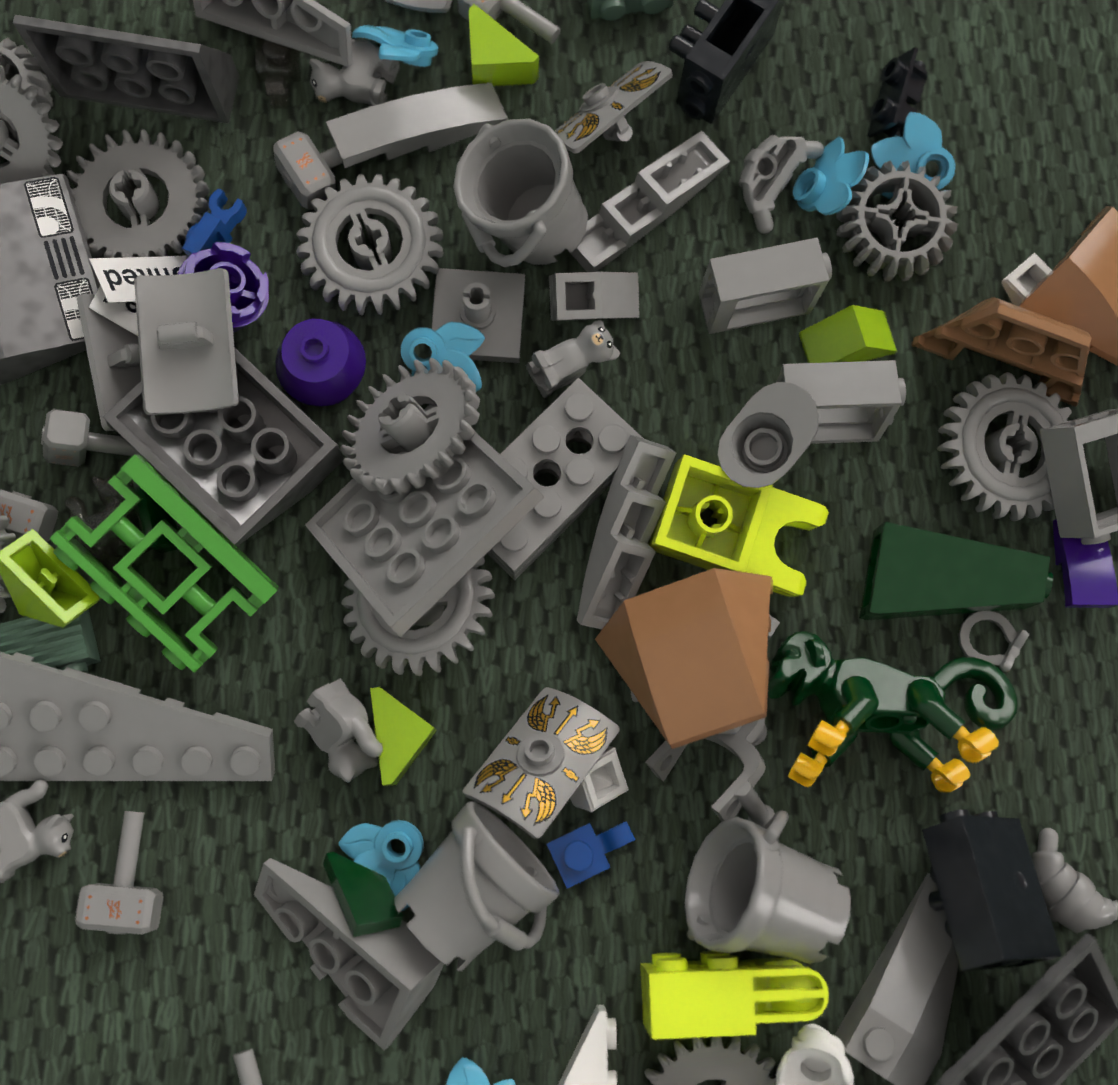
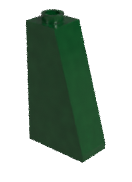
[859,522,1053,620]

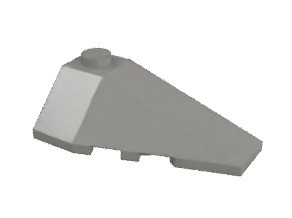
[193,0,353,67]
[254,858,444,1050]
[834,873,959,1085]

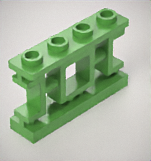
[50,454,279,673]

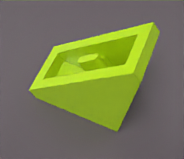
[468,4,539,86]
[799,305,897,363]
[0,529,101,628]
[370,687,437,786]

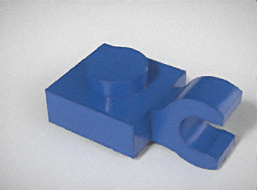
[182,189,247,257]
[547,821,635,889]

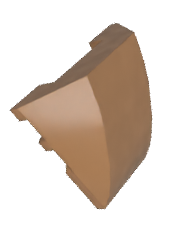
[1019,206,1118,366]
[912,297,1092,407]
[595,568,773,749]

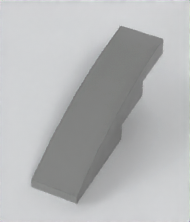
[326,83,508,168]
[571,130,730,272]
[577,435,676,630]

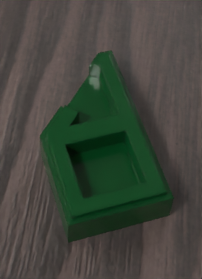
[323,852,404,937]

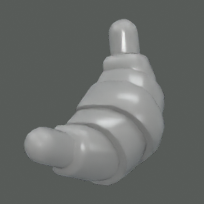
[738,135,824,234]
[1032,827,1118,933]

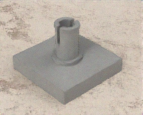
[430,268,525,363]

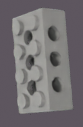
[487,378,644,580]

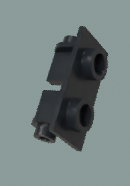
[867,47,928,138]

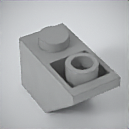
[549,272,639,321]

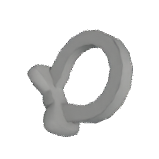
[958,610,1029,674]

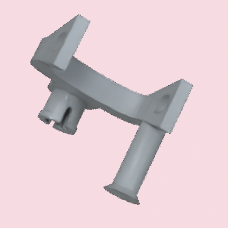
[645,718,775,827]

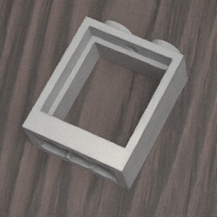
[699,237,832,334]
[776,360,906,444]
[1040,409,1118,545]

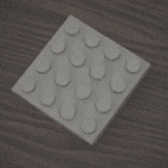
[305,404,544,636]

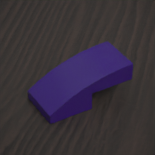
[1053,519,1118,608]

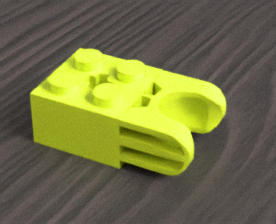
[648,454,829,597]
[640,951,829,1039]

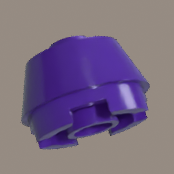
[178,242,269,333]
[275,319,366,406]

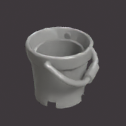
[453,119,588,267]
[394,801,560,971]
[684,810,851,964]

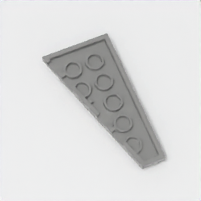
[0,652,275,781]

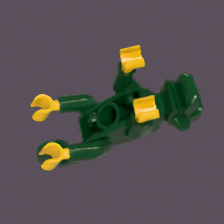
[768,631,1018,793]

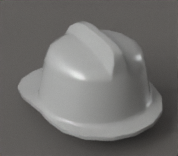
[718,382,819,488]

